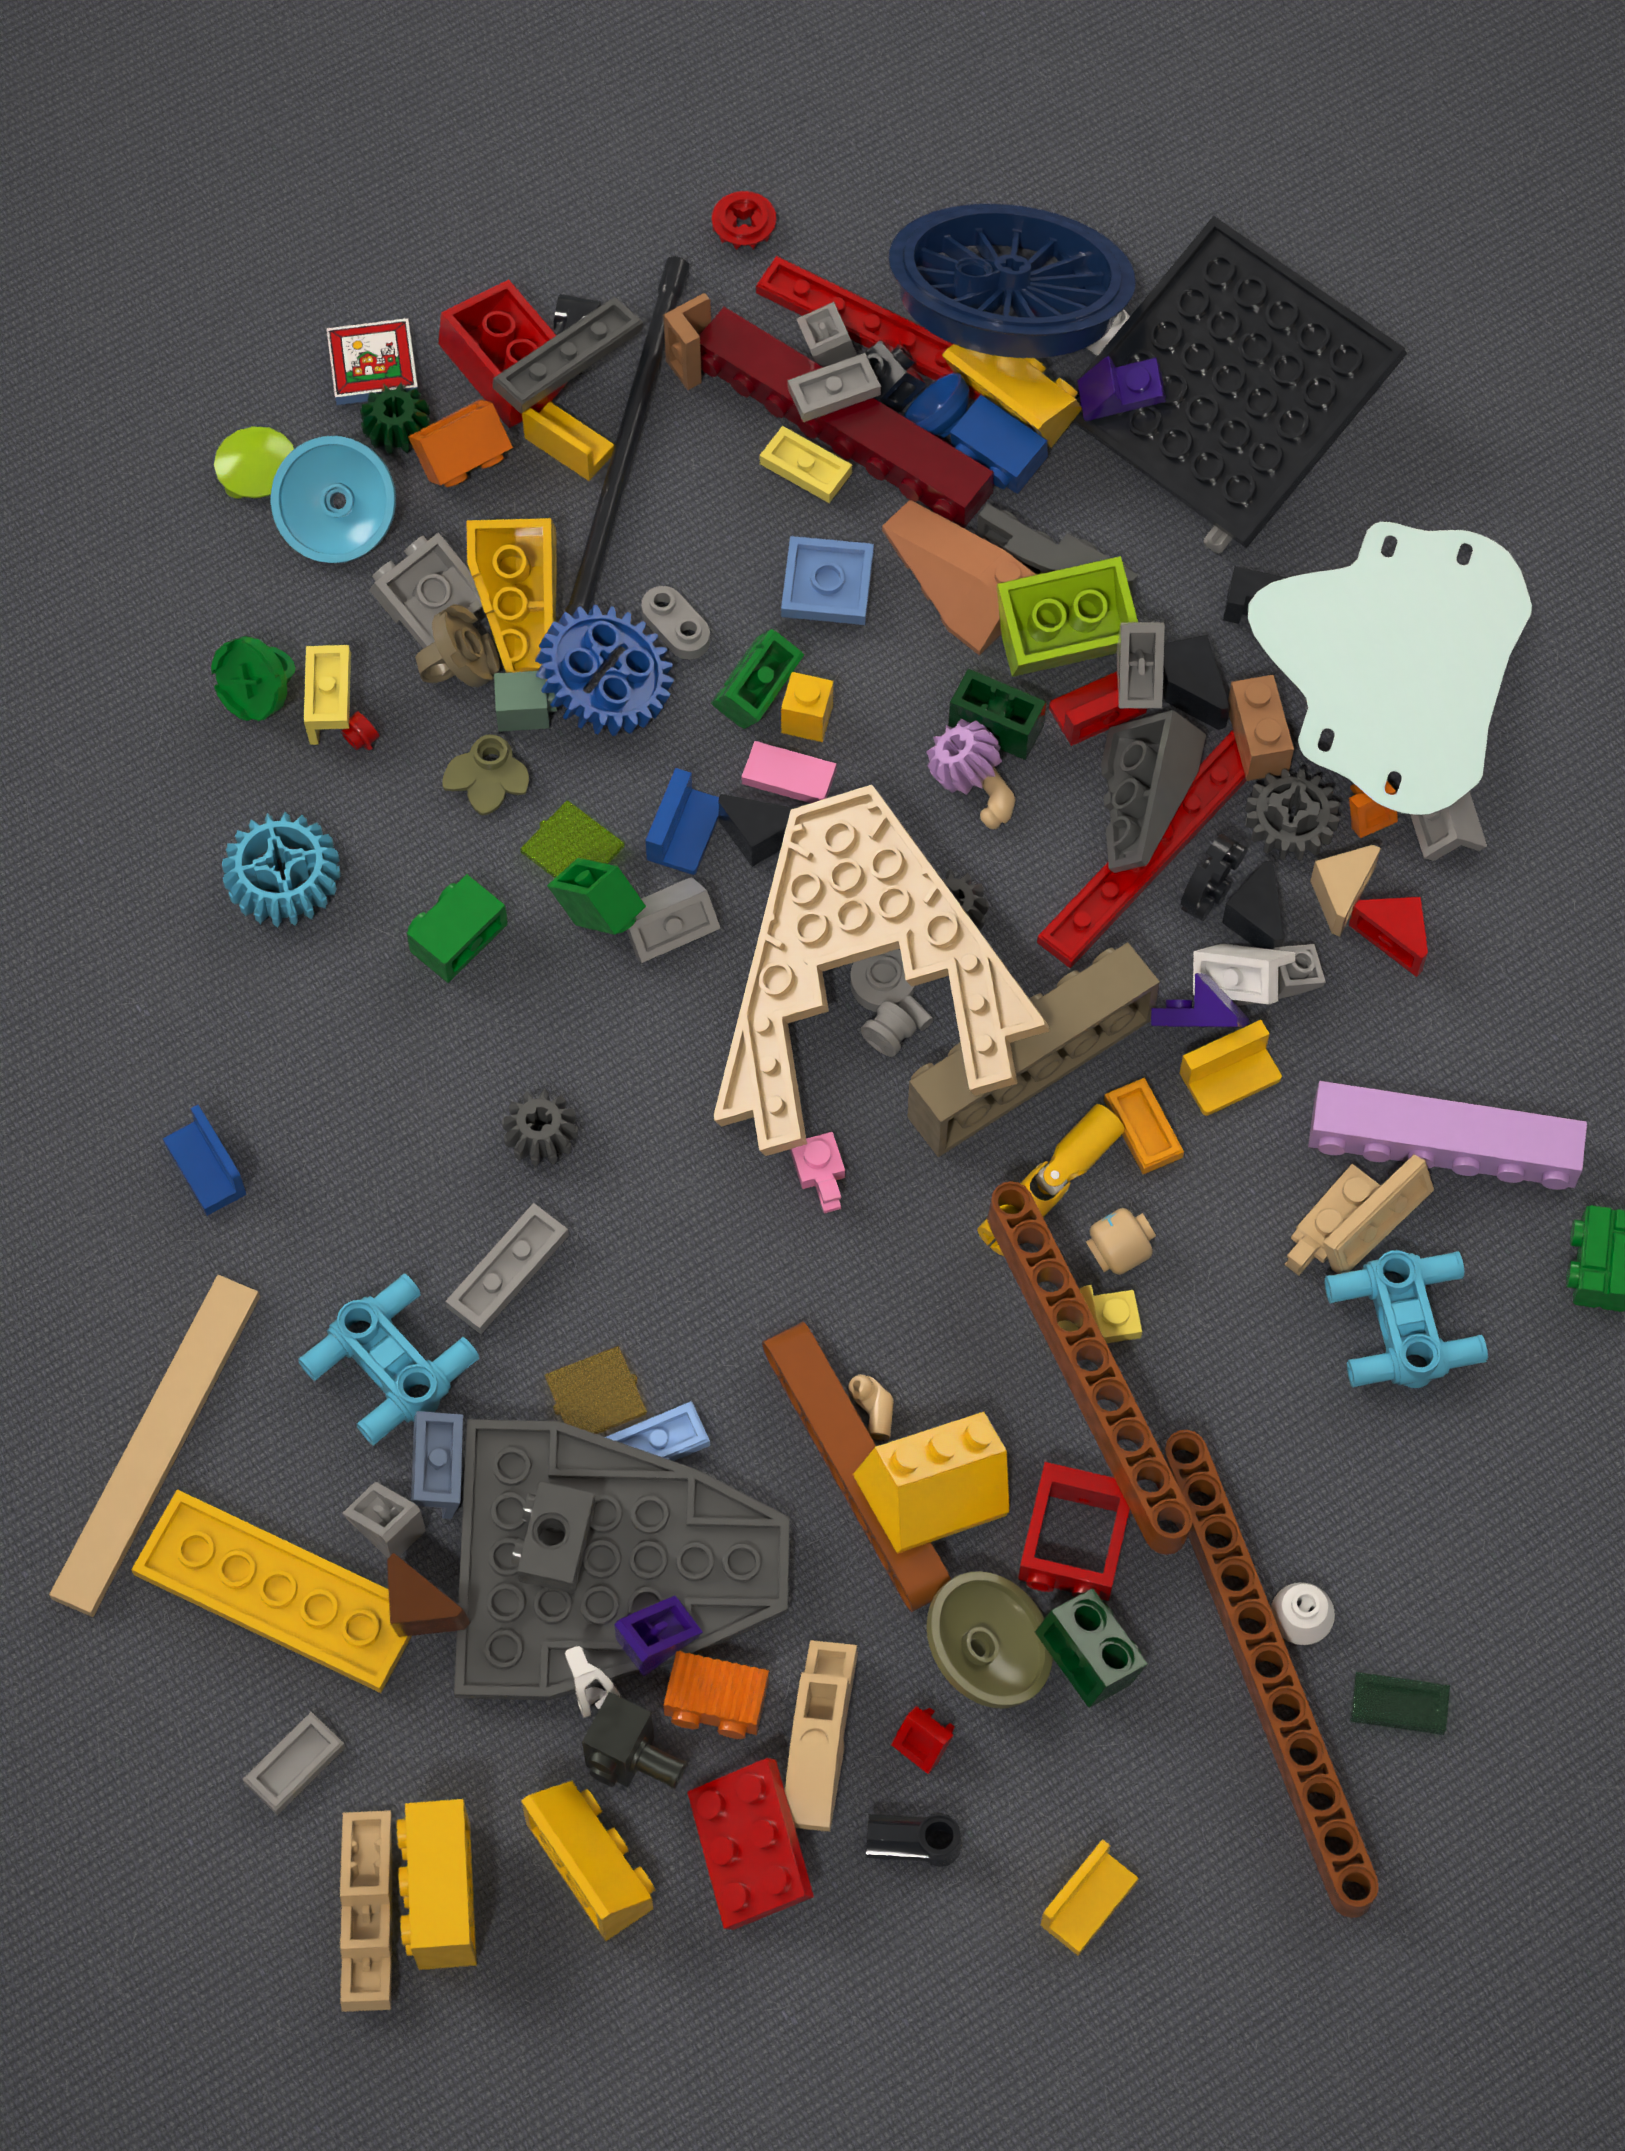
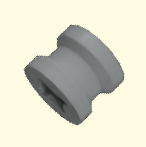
[861,1001,917,1057]

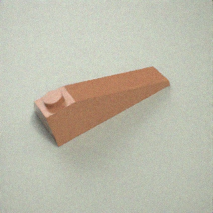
[882,500,1036,655]

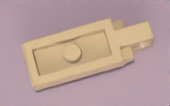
[1285,1164,1381,1276]

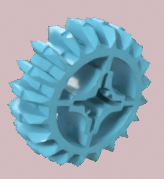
[222,812,341,928]

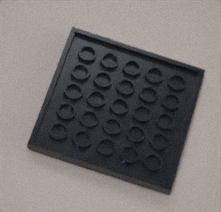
[1072,216,1407,548]

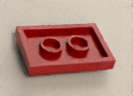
[687,1758,814,1930]

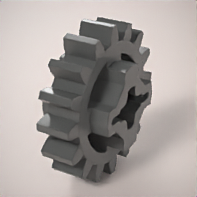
[1245,768,1340,861]

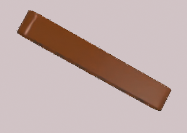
[762,1322,951,1612]

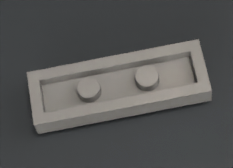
[445,1203,569,1334]

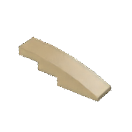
[340,1811,392,2012]

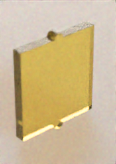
[545,1346,647,1434]

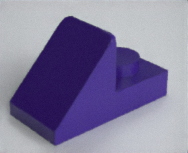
[1077,356,1166,421]
[1151,973,1249,1027]

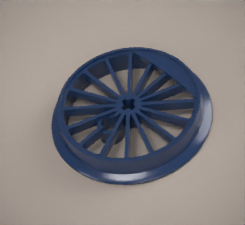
[889,204,1136,358]

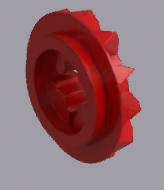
[712,191,776,250]

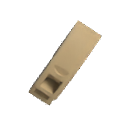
[785,1640,858,1832]

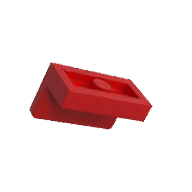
[1049,671,1147,746]

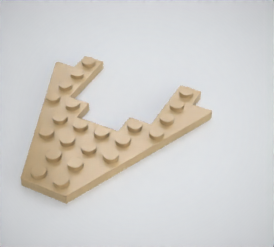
[714,785,1050,1156]

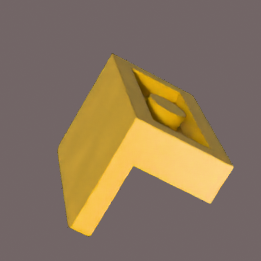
[522,402,614,481]
[1179,1020,1282,1116]
[1040,1840,1139,1956]

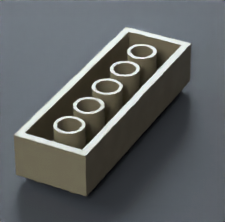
[907,942,1160,1157]

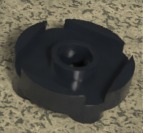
[1180,834,1247,921]

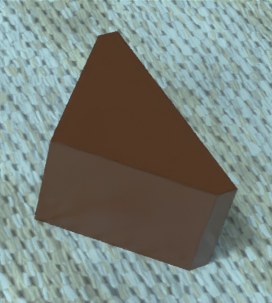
[387,1553,471,1637]

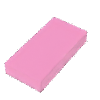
[742,741,837,803]

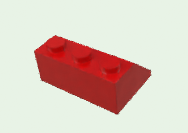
[438,280,568,428]

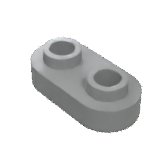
[641,586,710,660]

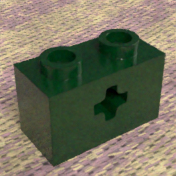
[948,668,1046,760]

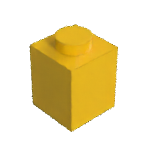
[781,672,833,742]

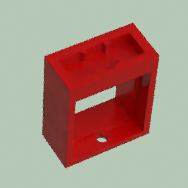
[1018,1462,1130,1601]

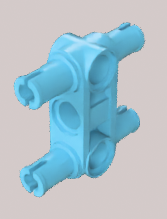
[1324,1250,1488,1388]
[298,1273,480,1446]

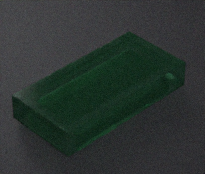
[1350,1672,1450,1735]

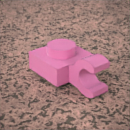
[790,1132,845,1213]

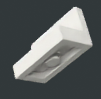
[1193,944,1295,1004]

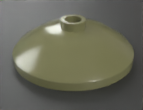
[927,1571,1053,1709]

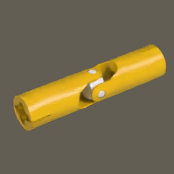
[977,1104,1125,1256]

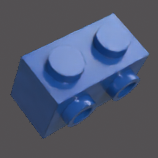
[950,395,1048,494]

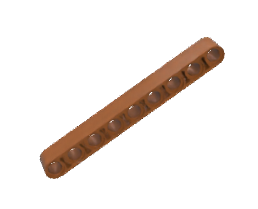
[987,1181,1193,1555]

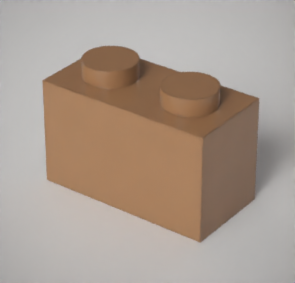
[1228,675,1294,781]

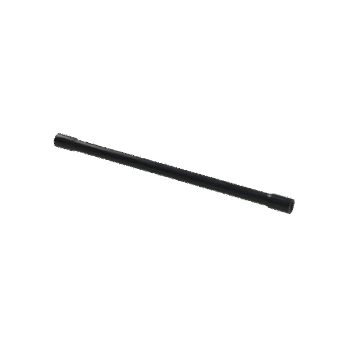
[564,256,690,616]

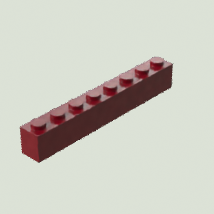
[699,307,994,528]

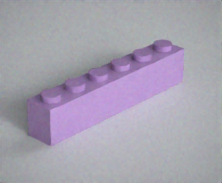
[1308,1081,1587,1190]

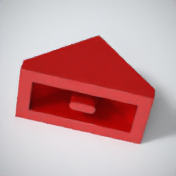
[1349,897,1428,977]

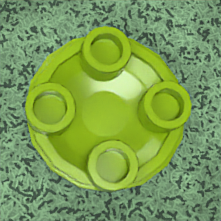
[214,426,294,499]

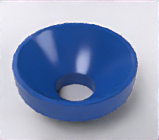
[904,373,970,438]

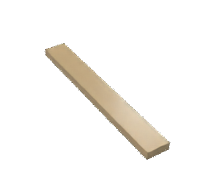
[49,1275,260,1617]

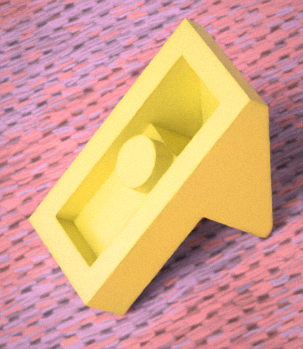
[1058,1285,1142,1343]

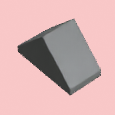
[797,302,857,367]
[1116,622,1165,708]
[342,1481,426,1558]

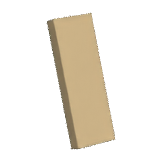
[1322,1154,1434,1274]

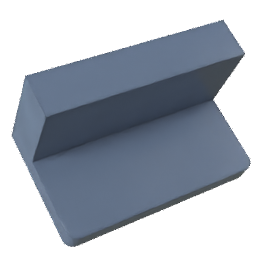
[411,1411,463,1519]

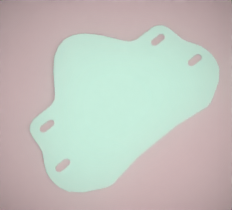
[1248,522,1532,815]

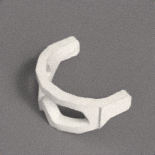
[565,1646,621,1718]

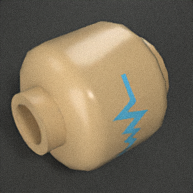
[1086,1208,1156,1275]

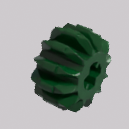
[360,382,431,455]

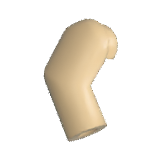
[980,768,1015,829]
[848,1374,894,1441]

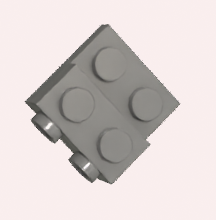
[369,532,483,649]

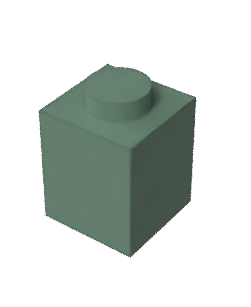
[494,671,557,732]

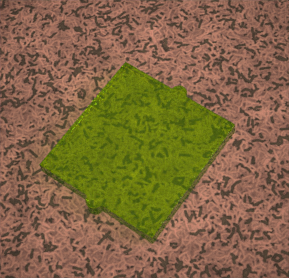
[520,800,625,878]

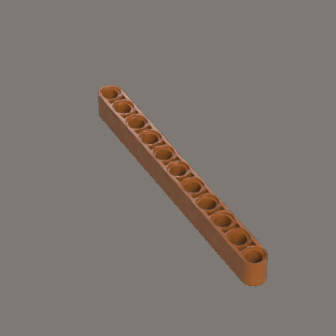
[1163,1430,1379,1918]

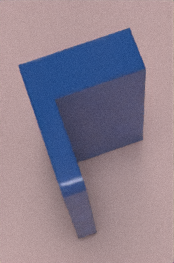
[645,768,719,875]
[163,1105,246,1216]

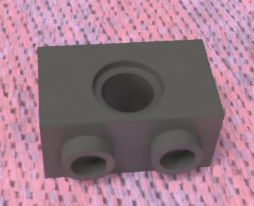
[511,1481,596,1594]

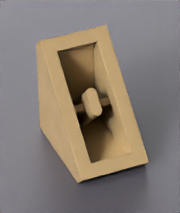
[1311,845,1381,937]

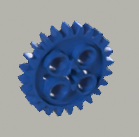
[535,605,674,736]

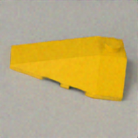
[467,518,557,681]

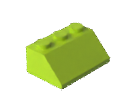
[997,556,1138,677]

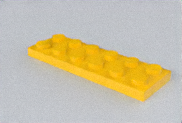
[131,1489,412,1693]

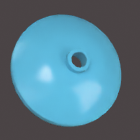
[271,436,396,563]

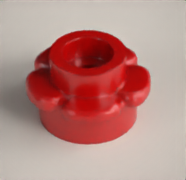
[340,711,380,751]

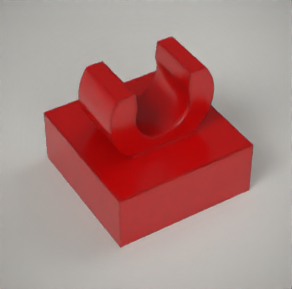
[891,1706,954,1774]

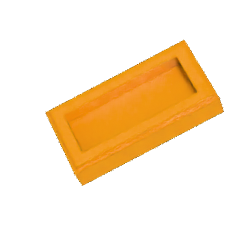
[1104,1077,1184,1175]

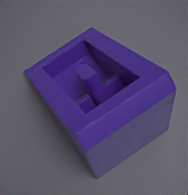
[614,1595,703,1676]

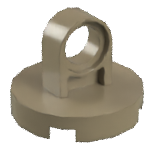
[415,604,500,688]

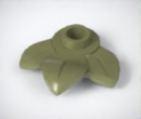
[442,734,529,816]

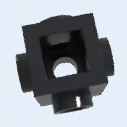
[865,340,926,413]

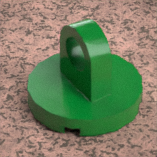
[211,636,295,721]

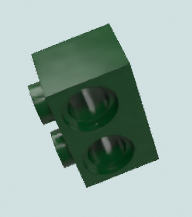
[1035,1588,1148,1708]

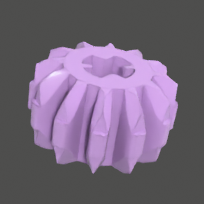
[926,719,1002,795]

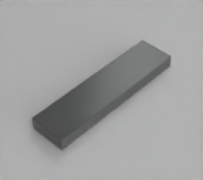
[492,297,643,413]

